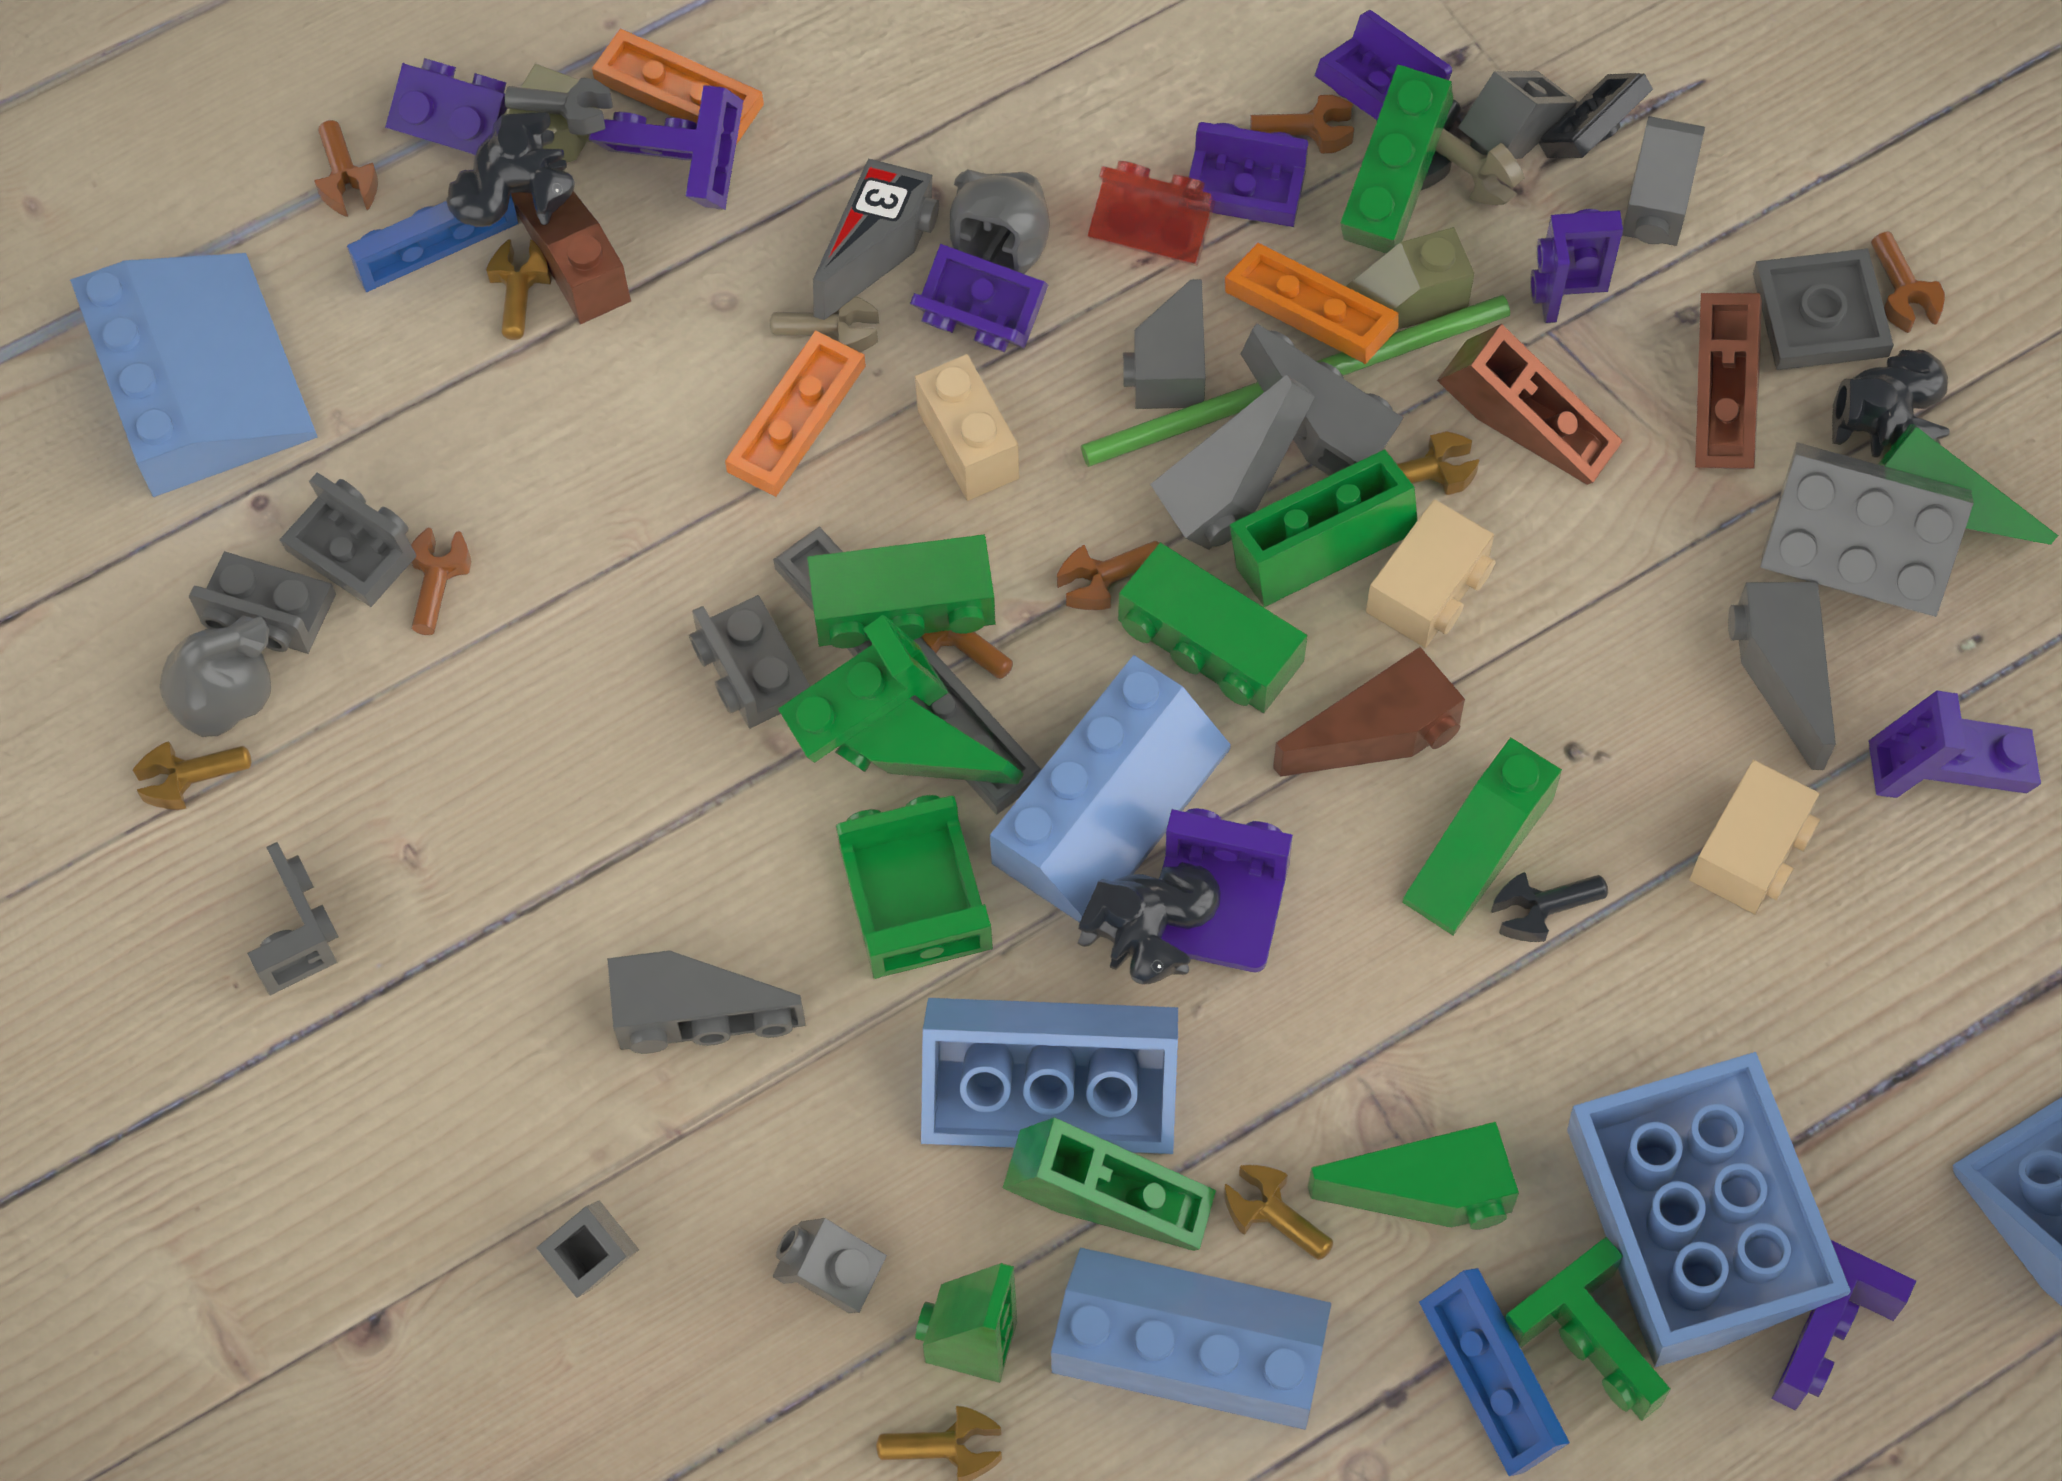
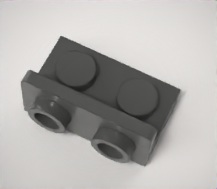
[189,551,336,654]
[689,595,810,729]

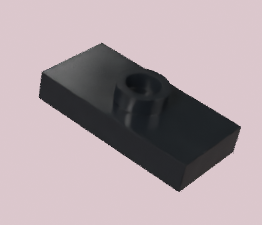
[1538,73,1653,158]

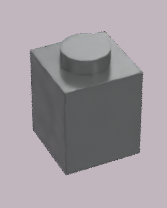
[536,1200,639,1298]

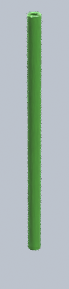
[1080,295,1510,467]

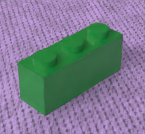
[1340,65,1453,253]
[1230,449,1418,607]
[807,534,996,649]
[1118,542,1308,713]

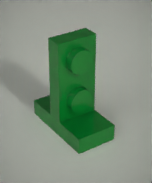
[778,615,948,763]
[1505,1237,1671,1421]

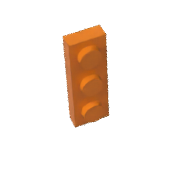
[592,28,764,145]
[1225,243,1399,364]
[725,330,866,497]

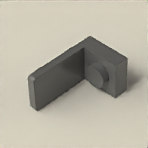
[247,842,339,996]

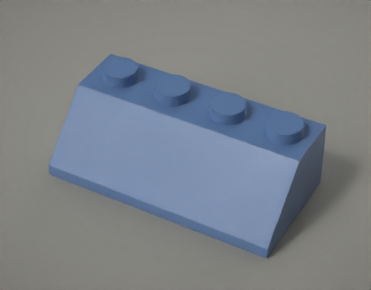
[990,655,1231,923]
[921,998,1178,1154]
[1051,1247,1332,1430]

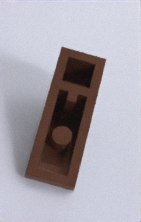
[511,191,631,325]
[1695,293,1762,469]
[1437,324,1623,485]
[1273,647,1465,777]

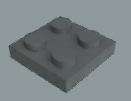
[1753,248,1894,370]

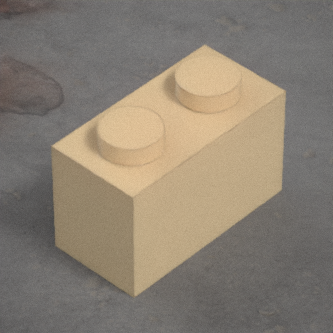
[915,354,1019,501]
[1366,499,1495,648]
[1689,759,1821,915]

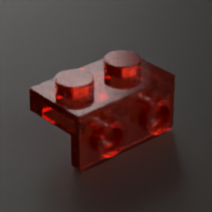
[1088,161,1216,267]

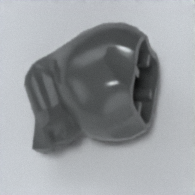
[950,169,1050,274]
[160,615,271,737]

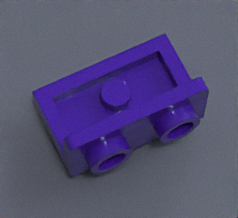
[1314,10,1453,120]
[385,58,508,155]
[1184,122,1309,227]
[1530,209,1623,323]
[910,244,1048,352]

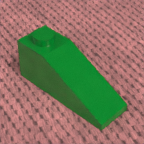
[1878,424,2059,545]
[835,699,1024,784]
[1402,737,1562,936]
[1002,1117,1216,1251]
[1308,1122,1519,1230]
[915,1263,1017,1383]

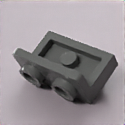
[279,472,417,607]

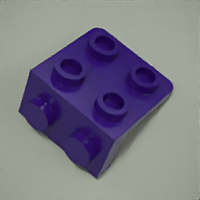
[1162,808,1293,973]

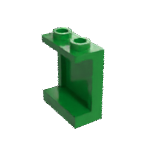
[836,795,993,979]

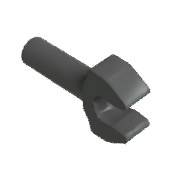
[505,78,613,135]

